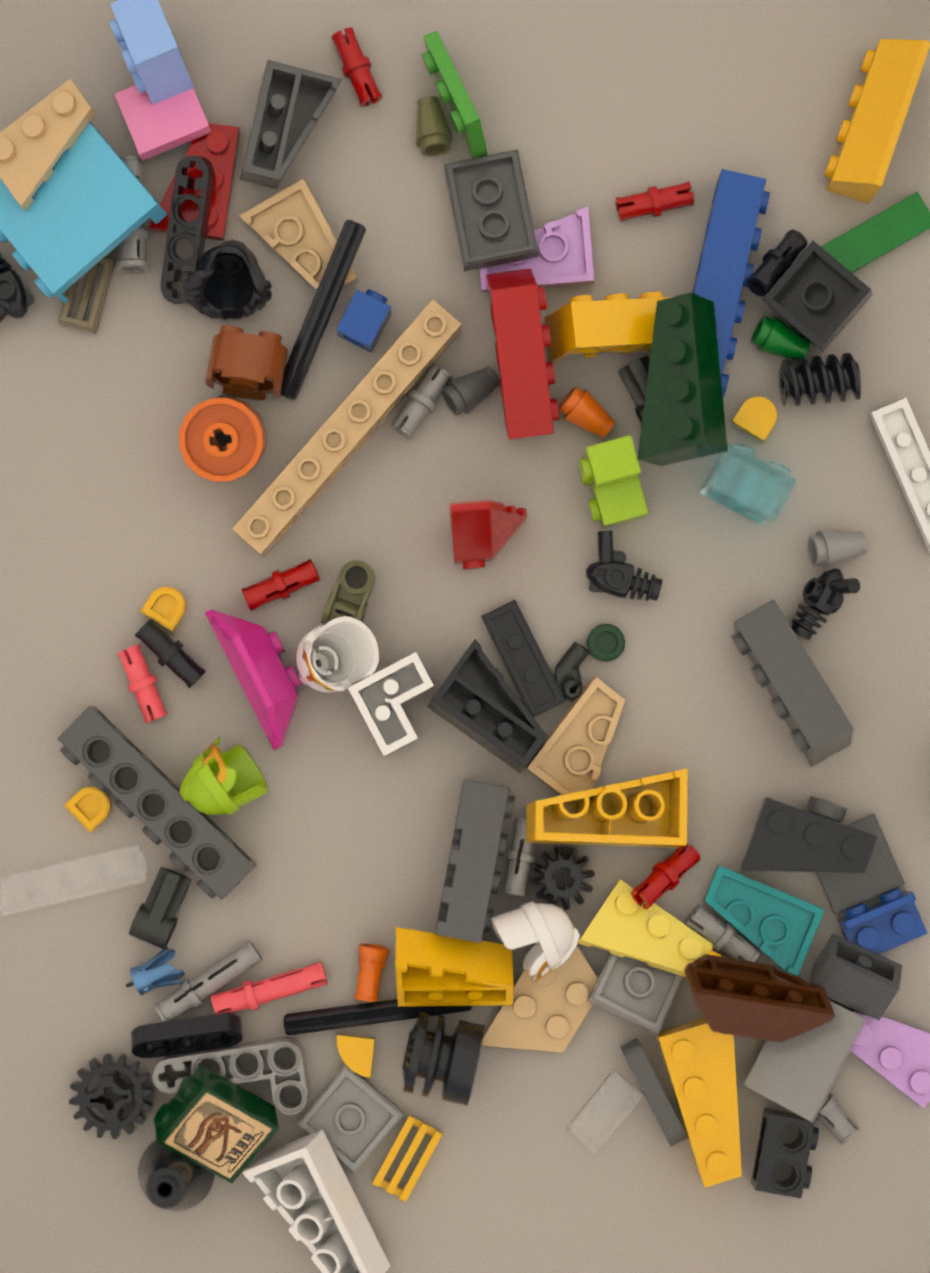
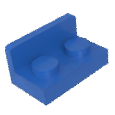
[837,887,927,954]

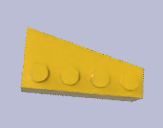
[526,768,688,848]
[656,1017,742,1187]

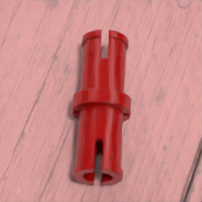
[331,27,382,107]
[615,181,694,222]
[241,559,320,611]
[631,843,700,910]

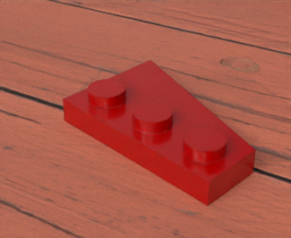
[148,123,240,241]

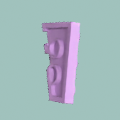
[479,206,595,293]

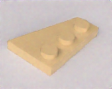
[239,179,359,290]
[526,676,626,795]

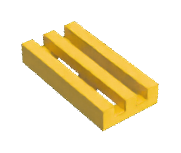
[372,1114,443,1202]

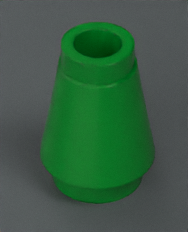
[751,316,810,361]

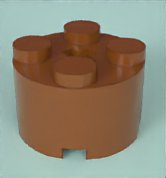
[205,325,288,400]

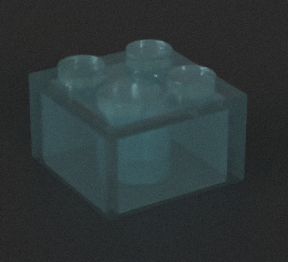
[699,443,797,528]

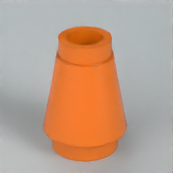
[558,386,616,439]

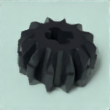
[530,845,595,910]

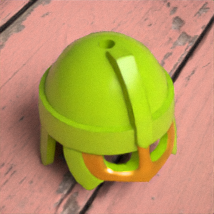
[179,737,270,815]

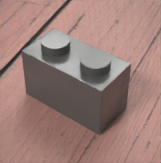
[810,934,902,1020]

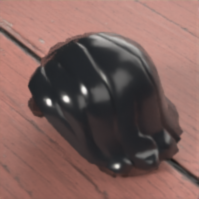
[183,239,272,320]

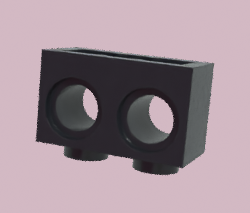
[751,1108,819,1199]

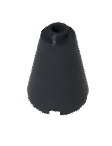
[138,1139,214,1211]

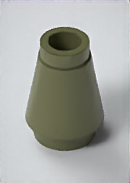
[416,96,453,156]

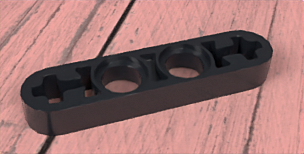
[161,155,214,304]

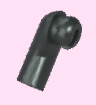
[554,641,590,699]

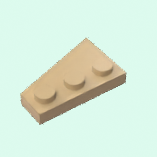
[0,79,96,211]

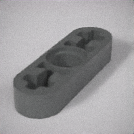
[620,1038,688,1147]

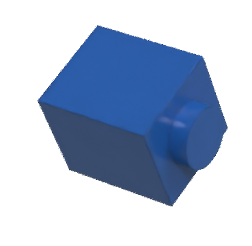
[336,289,392,353]

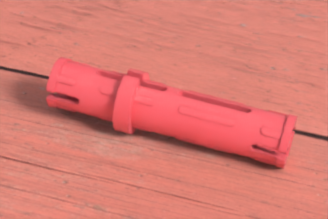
[211,961,328,1014]

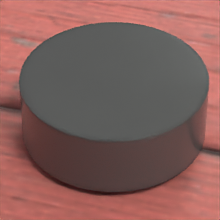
[807,796,847,822]

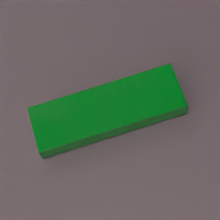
[821,191,930,273]

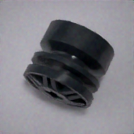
[402,1011,484,1106]

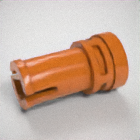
[354,943,389,1002]

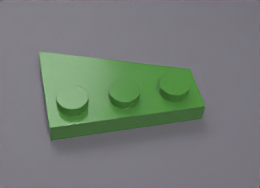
[421,31,488,158]

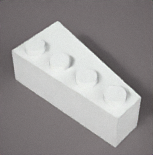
[242,1129,391,1273]

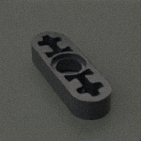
[131,1013,243,1058]

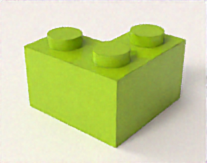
[578,435,648,529]

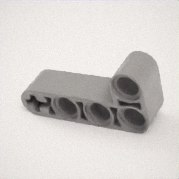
[153,1037,310,1115]

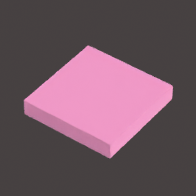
[114,85,211,161]

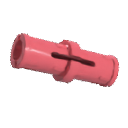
[117,644,168,723]

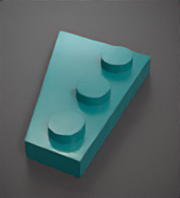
[703,865,825,976]

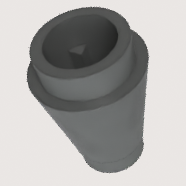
[442,366,500,416]

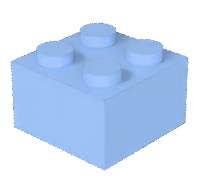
[109,0,194,105]

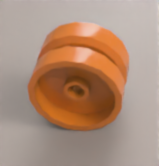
[179,397,266,482]

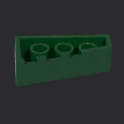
[637,292,728,466]

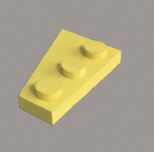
[577,879,713,978]

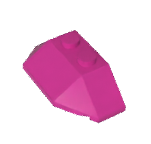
[205,609,302,750]

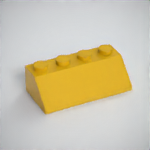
[824,39,930,204]

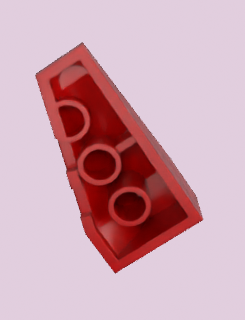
[450,500,527,570]

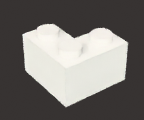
[348,652,434,756]

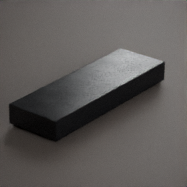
[481,600,566,717]

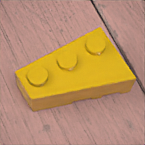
[544,292,671,362]

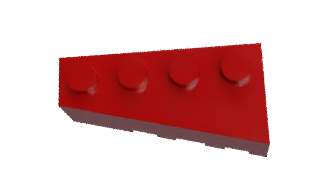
[486,268,559,440]

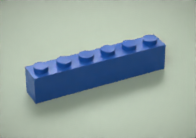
[692,169,770,397]

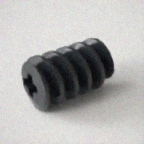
[779,352,861,408]

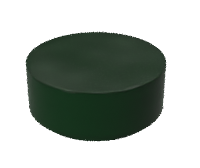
[586,624,625,662]

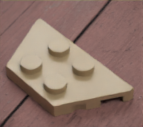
[482,945,598,1053]

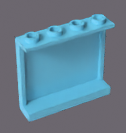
[0,121,168,303]

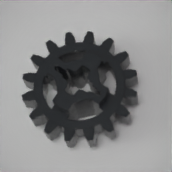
[69,1053,155,1139]

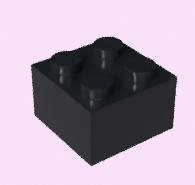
[762,241,873,353]

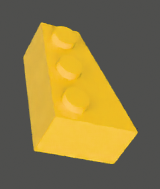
[396,927,513,1007]

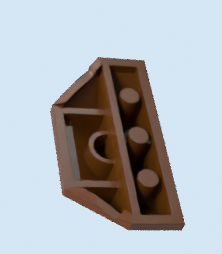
[684,954,835,1042]

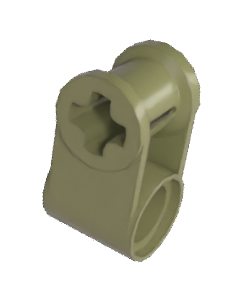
[321,560,375,624]

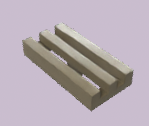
[58,257,116,334]

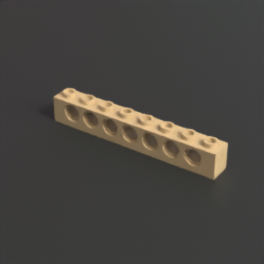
[232,299,462,558]

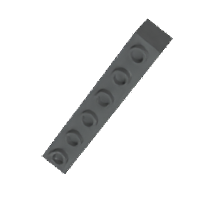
[57,706,257,900]

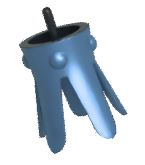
[126,946,185,996]

